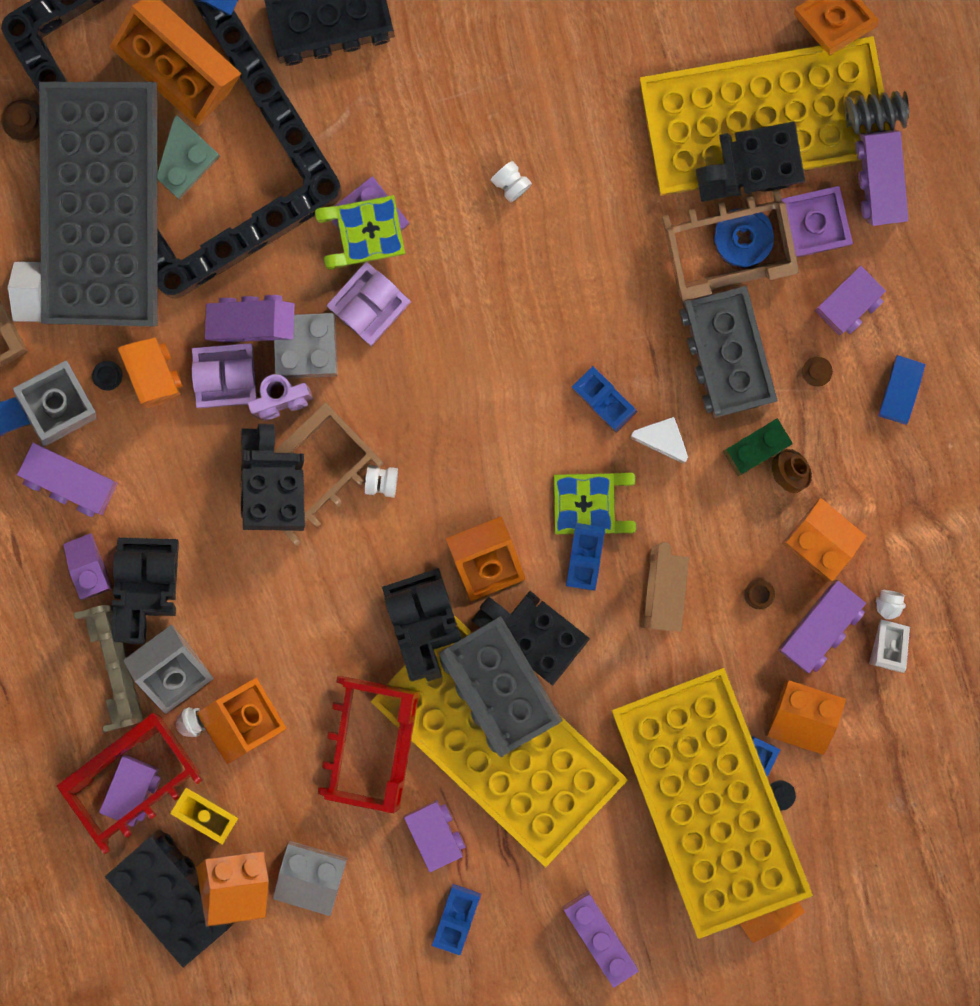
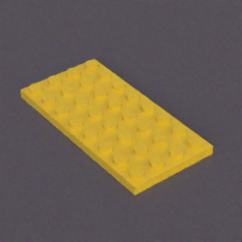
[639,36,890,196]
[371,615,628,868]
[612,668,813,940]

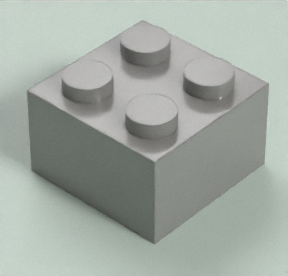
[274,313,338,379]
[13,360,97,447]

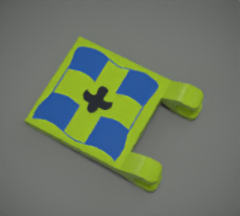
[315,195,405,270]
[554,473,636,535]

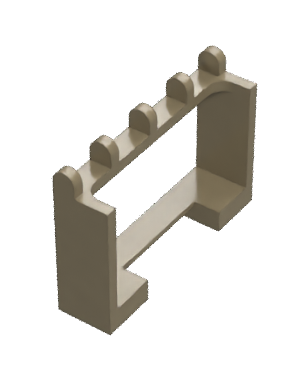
[74,605,143,732]

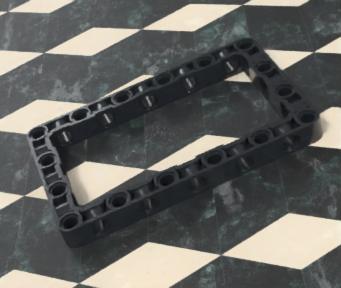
[1,0,342,299]

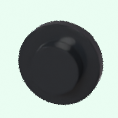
[92,361,123,391]
[770,780,796,811]

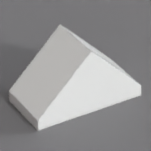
[8,262,41,322]
[630,417,688,464]
[869,619,910,673]

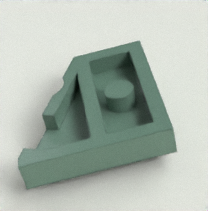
[157,116,220,200]

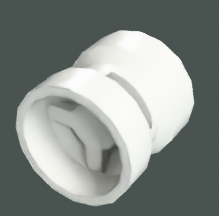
[491,161,532,203]
[365,464,398,498]

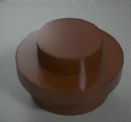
[802,357,833,387]
[744,580,775,609]

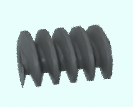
[844,91,909,134]

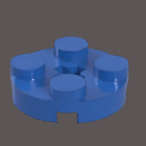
[714,208,774,268]

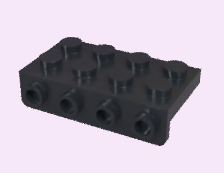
[264,0,395,66]
[105,830,234,968]

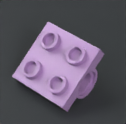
[327,262,411,347]
[192,343,257,409]
[247,375,313,421]

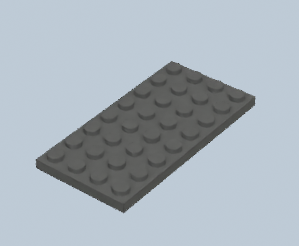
[39,82,158,326]

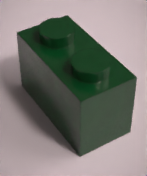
[723,418,793,476]

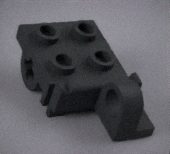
[696,121,805,202]
[241,424,305,531]
[111,537,179,644]
[382,568,462,682]
[471,591,590,686]

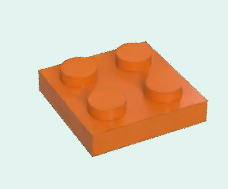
[794,0,879,56]

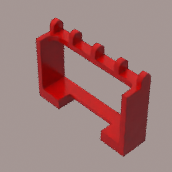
[317,676,420,814]
[56,713,203,854]

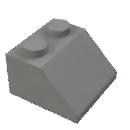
[123,625,214,714]
[273,841,348,916]

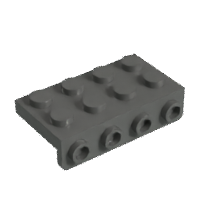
[679,286,778,419]
[439,616,563,757]

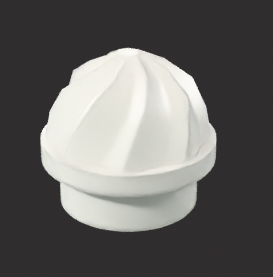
[876,590,906,619]
[176,707,206,737]

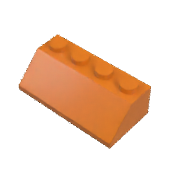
[109,0,242,127]

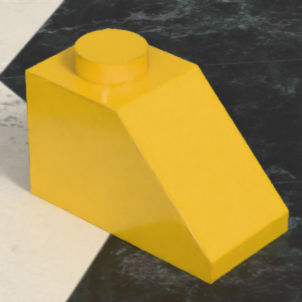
[170,788,238,845]

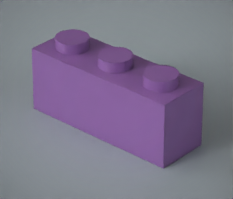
[856,129,908,226]
[205,295,295,343]
[17,443,118,517]
[778,580,866,673]
[563,891,639,988]

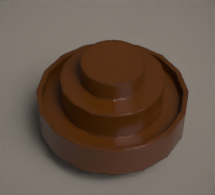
[1,98,40,143]
[772,449,812,493]

